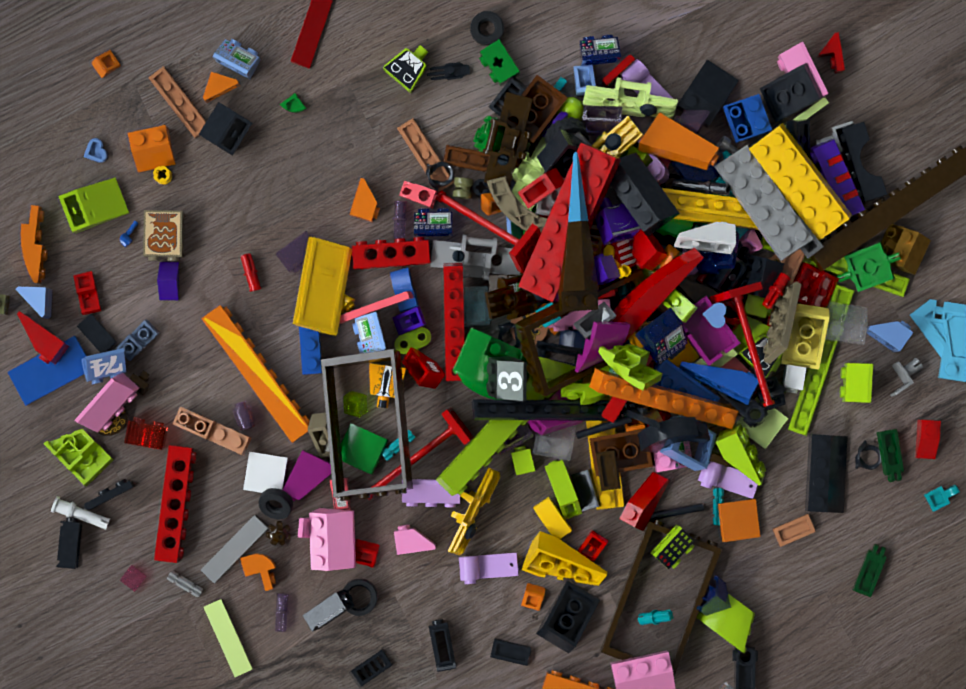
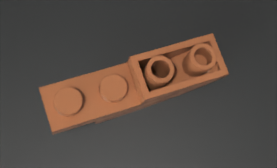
[173,407,251,456]

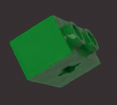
[479,39,520,86]

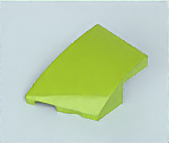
[598,344,663,391]
[44,429,113,487]
[696,587,755,654]

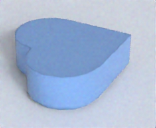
[84,138,108,163]
[702,303,726,328]

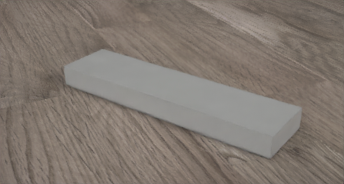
[201,515,268,583]

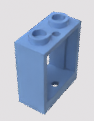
[660,415,716,471]

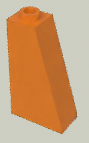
[638,112,719,170]

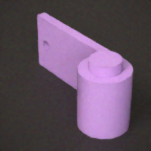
[620,59,673,99]
[637,132,669,184]
[698,461,758,499]
[459,553,519,584]

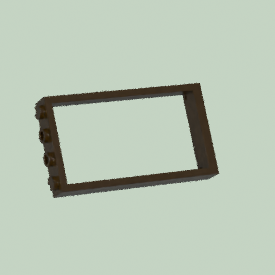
[515,266,659,397]
[321,349,413,501]
[600,519,722,676]

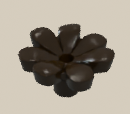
[266,521,291,546]

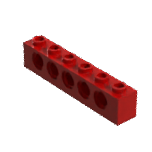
[443,263,465,381]
[154,445,196,563]

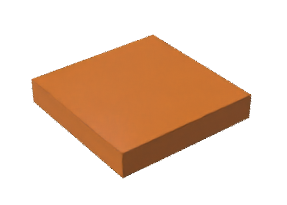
[718,499,760,542]

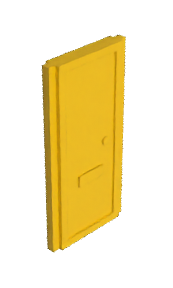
[293,237,352,336]

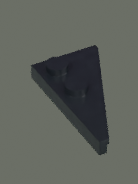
[620,401,663,429]

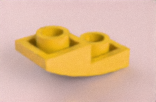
[533,497,572,539]

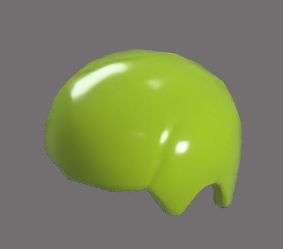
[556,97,586,121]

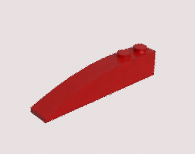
[612,248,704,343]

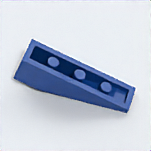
[680,362,759,405]

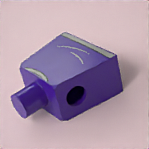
[595,198,641,246]

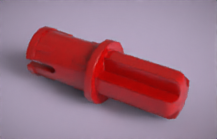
[241,253,262,292]
[762,273,791,309]

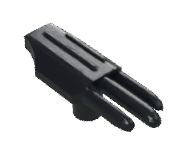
[426,62,470,80]

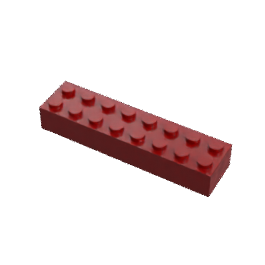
[518,143,621,302]

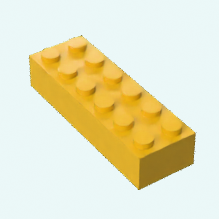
[749,123,852,241]

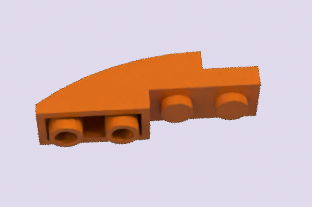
[21,205,48,284]

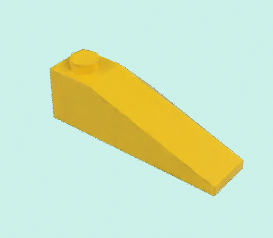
[522,531,608,586]

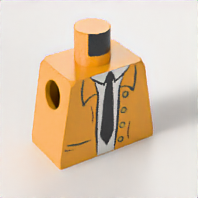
[369,363,406,408]

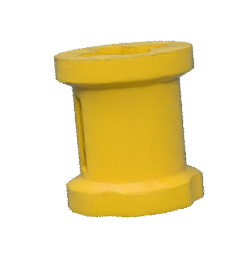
[153,166,172,185]

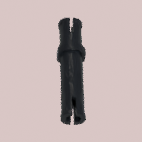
[672,178,730,195]

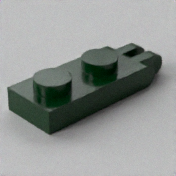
[877,429,904,483]
[852,544,887,598]

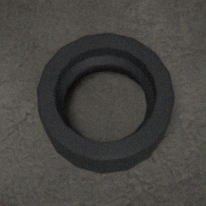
[343,579,378,616]

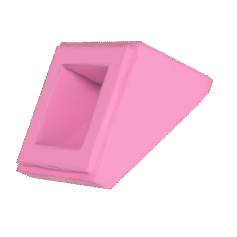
[738,229,763,254]

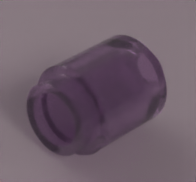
[232,401,256,430]

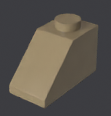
[307,412,330,458]

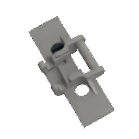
[430,235,521,280]

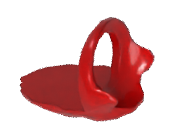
[721,300,741,332]

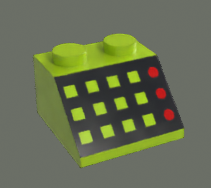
[651,524,695,569]

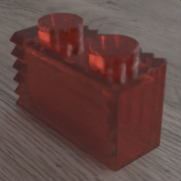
[124,417,168,450]

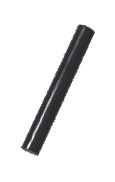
[575,416,633,439]
[649,503,704,521]

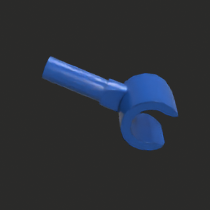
[120,221,138,247]

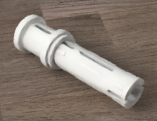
[51,496,110,530]

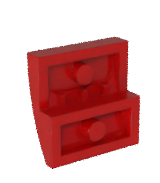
[793,262,839,308]

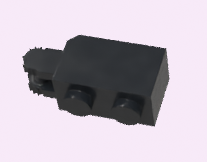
[704,241,750,293]

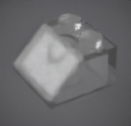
[825,302,868,345]
[532,425,576,461]

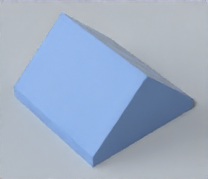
[16,286,52,319]

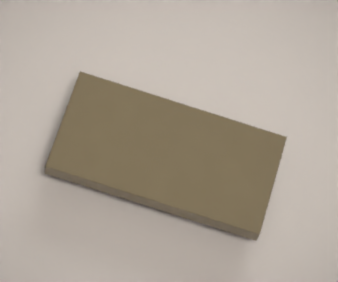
[763,282,801,364]

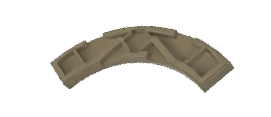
[487,176,547,233]

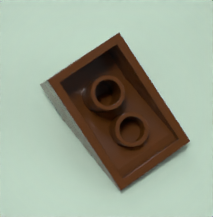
[507,75,568,147]
[589,429,654,477]

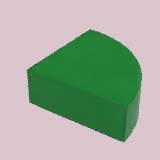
[280,93,307,113]

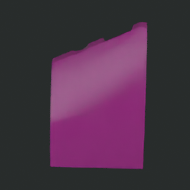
[575,321,630,373]

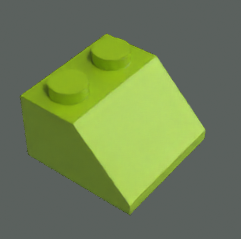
[839,363,873,403]

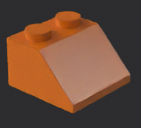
[128,125,176,173]

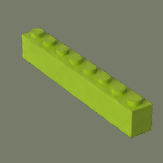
[436,377,553,496]

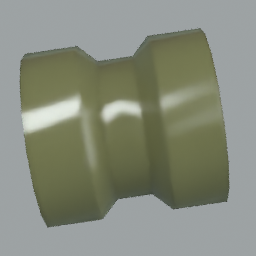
[452,177,473,199]

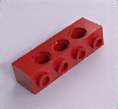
[352,237,431,270]

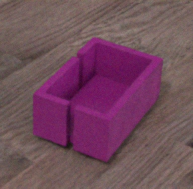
[674,296,740,366]

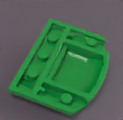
[453,328,529,400]

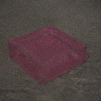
[120,565,147,592]

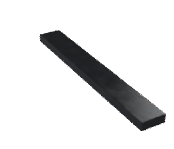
[471,399,622,421]

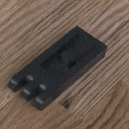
[84,479,135,510]

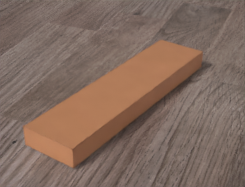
[149,66,206,139]
[397,118,454,192]

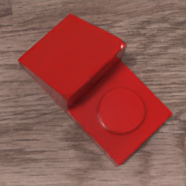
[817,32,845,74]

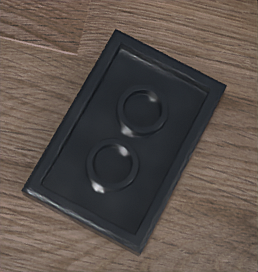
[759,63,824,123]

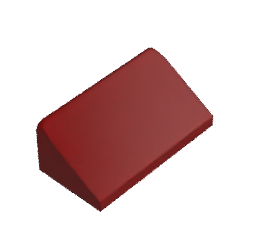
[355,539,380,568]

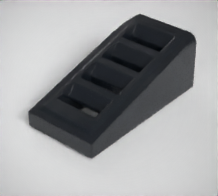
[488,77,527,116]
[349,650,393,688]

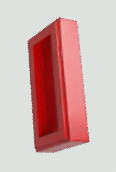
[602,54,635,88]

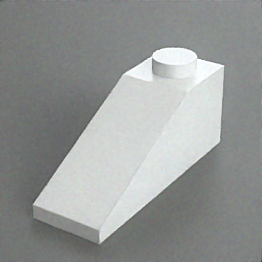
[674,222,736,254]

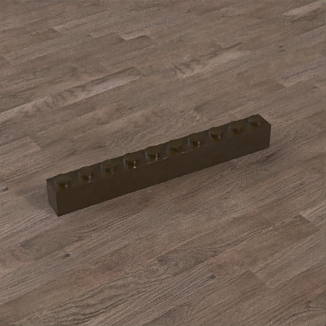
[811,145,966,272]

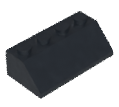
[610,152,680,236]
[805,434,848,513]

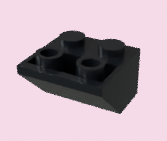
[199,102,252,156]
[734,255,784,298]

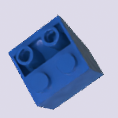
[723,94,772,143]

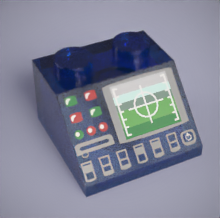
[579,34,621,66]
[414,208,453,237]
[635,307,688,366]

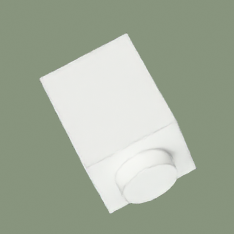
[782,365,806,394]

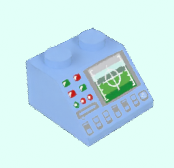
[213,39,261,79]
[352,312,387,353]

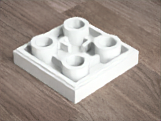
[243,452,288,493]

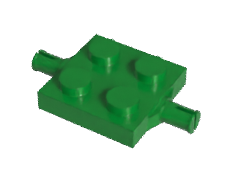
[838,242,902,292]

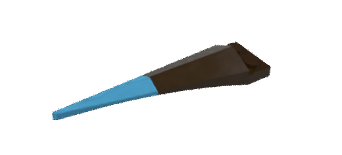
[558,152,599,312]

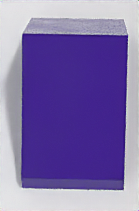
[157,262,179,301]
[392,306,426,335]

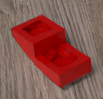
[73,271,101,315]

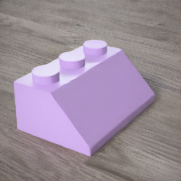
[402,479,460,507]

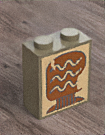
[143,210,185,261]

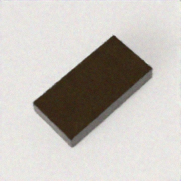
[596,450,621,491]

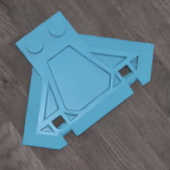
[910,299,966,382]

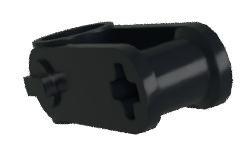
[715,389,768,428]
[732,645,758,689]

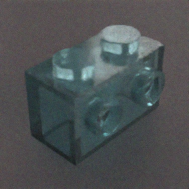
[463,286,492,327]

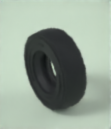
[470,11,504,45]
[259,488,293,520]

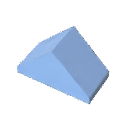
[573,65,596,96]

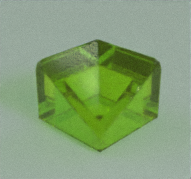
[343,391,367,417]

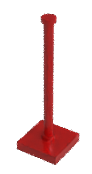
[436,190,541,274]
[709,282,775,407]
[368,407,474,500]

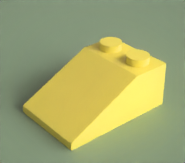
[781,304,829,370]

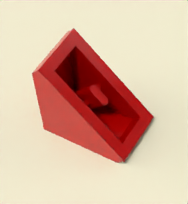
[577,530,608,562]

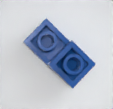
[390,268,419,312]

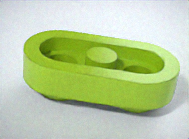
[394,327,431,354]

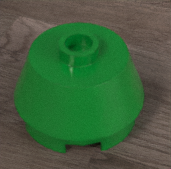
[473,115,505,152]

